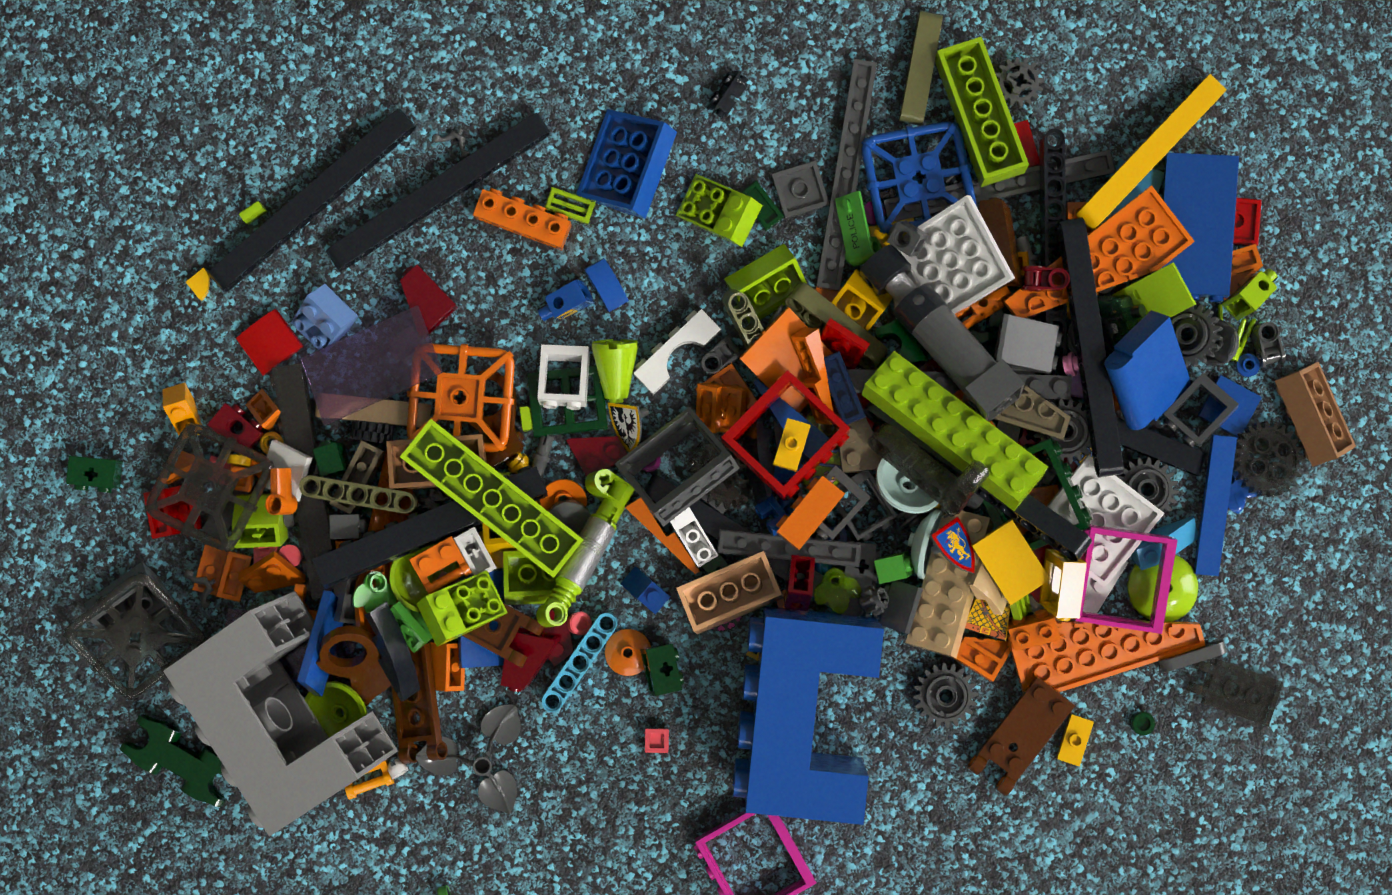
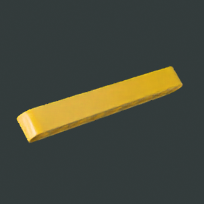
[1075,74,1227,231]

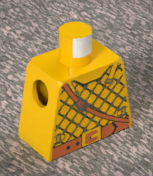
[965,595,1010,641]

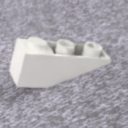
[670,507,718,568]

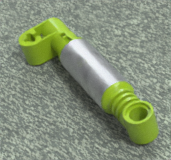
[536,469,635,627]

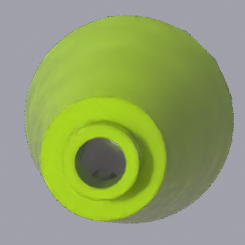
[591,339,638,403]

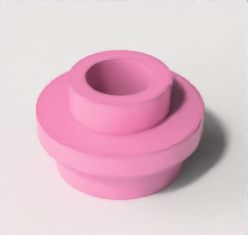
[1063,352,1079,376]

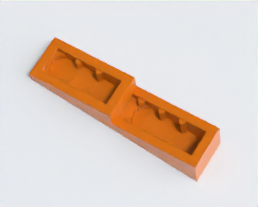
[791,327,833,425]
[625,498,700,574]

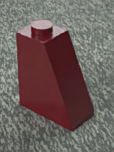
[400,265,458,339]
[500,627,561,692]

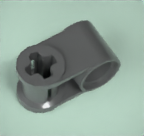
[1251,322,1286,368]
[700,335,744,376]

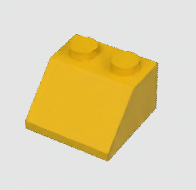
[831,269,892,332]

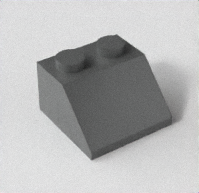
[875,580,923,634]

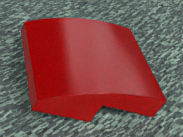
[236,309,303,376]
[143,483,202,539]

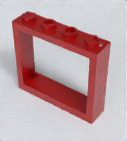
[721,370,850,501]

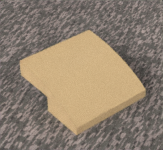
[969,559,1007,615]

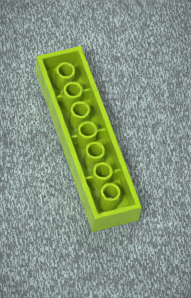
[862,351,1048,511]
[400,419,584,578]

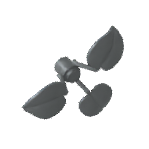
[416,704,521,814]

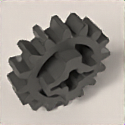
[995,57,1044,109]

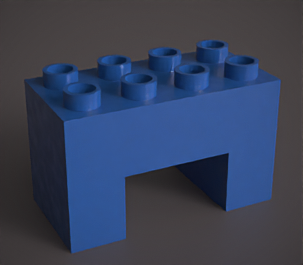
[733,606,884,825]

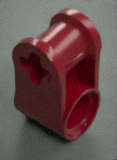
[1022,266,1070,292]

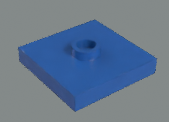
[1197,375,1262,438]

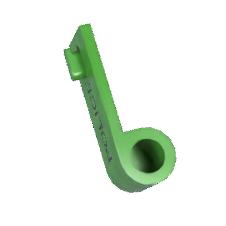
[835,191,882,267]

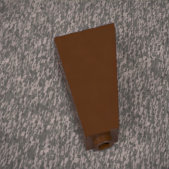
[979,197,1023,287]

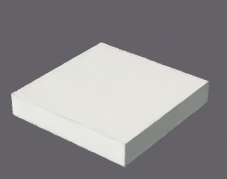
[259,440,312,502]

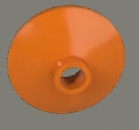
[540,479,587,511]
[605,629,651,676]

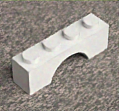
[634,309,721,395]

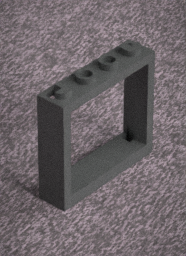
[615,407,739,527]

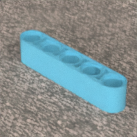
[542,612,618,712]

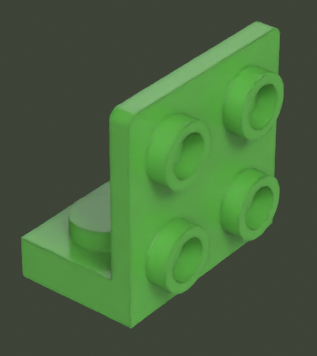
[390,601,432,653]

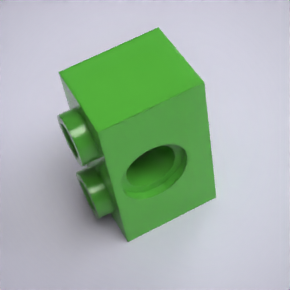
[874,551,914,584]

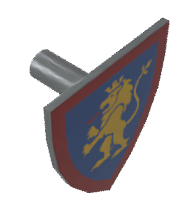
[930,517,975,574]

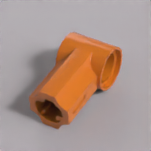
[265,468,298,515]

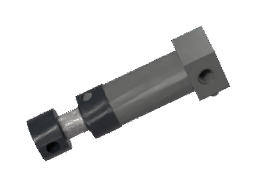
[860,245,1025,422]

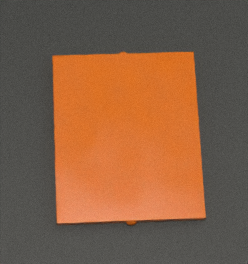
[739,307,833,413]

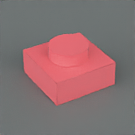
[645,728,669,753]

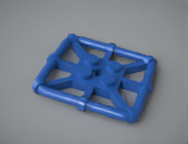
[861,121,976,234]

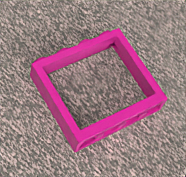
[1074,525,1178,634]
[694,810,816,895]

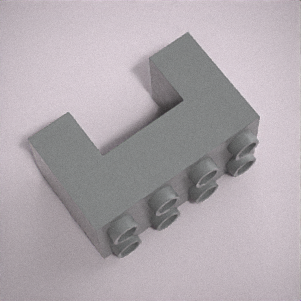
[163,591,398,836]

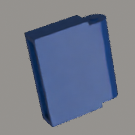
[1104,310,1191,430]

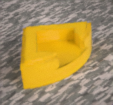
[186,267,210,301]

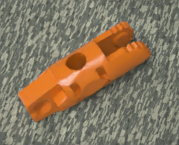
[955,286,1011,329]

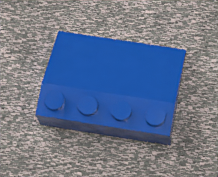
[576,109,677,219]

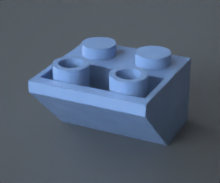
[291,284,358,355]

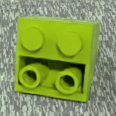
[232,493,288,548]

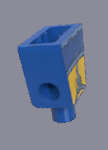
[537,280,595,321]

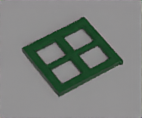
[527,365,608,438]

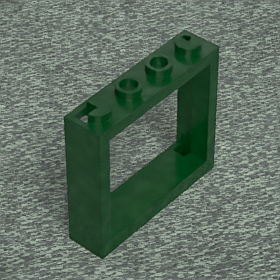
[983,437,1093,551]

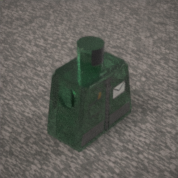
[1097,295,1146,338]

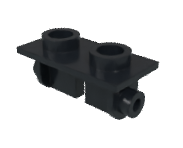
[706,71,748,118]

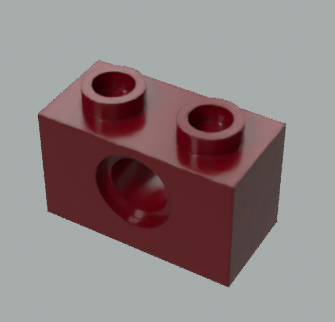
[207,403,265,456]

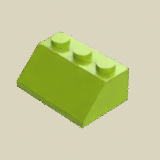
[724,244,807,323]
[503,551,576,605]

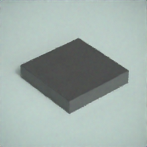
[771,161,830,219]

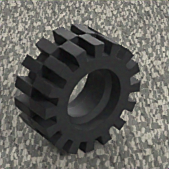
[349,420,395,444]

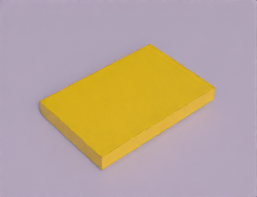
[971,519,1051,606]

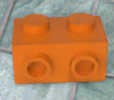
[1008,609,1061,651]

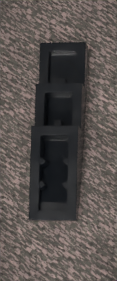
[745,411,776,504]
[365,602,420,702]

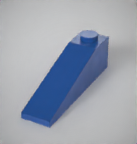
[754,379,829,463]

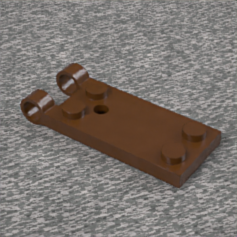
[419,570,544,668]
[391,643,448,764]
[967,676,1076,796]

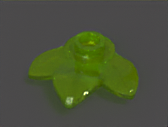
[814,568,862,614]

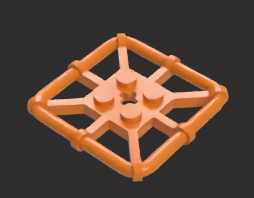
[407,344,515,452]

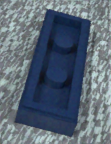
[824,351,866,425]

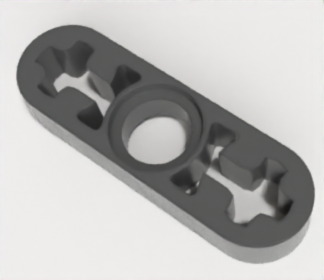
[1159,640,1227,672]

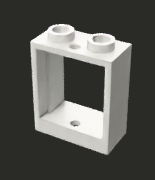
[538,345,590,410]

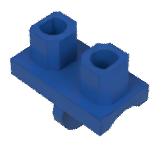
[755,494,795,536]

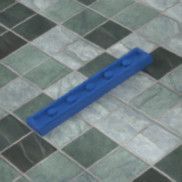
[1194,434,1237,576]

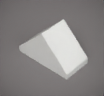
[453,527,496,576]

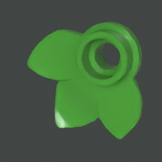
[352,571,397,613]

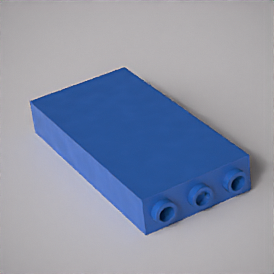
[1159,153,1239,302]

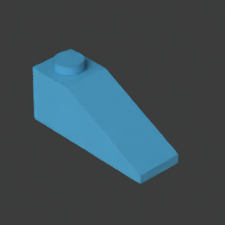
[1131,516,1198,570]

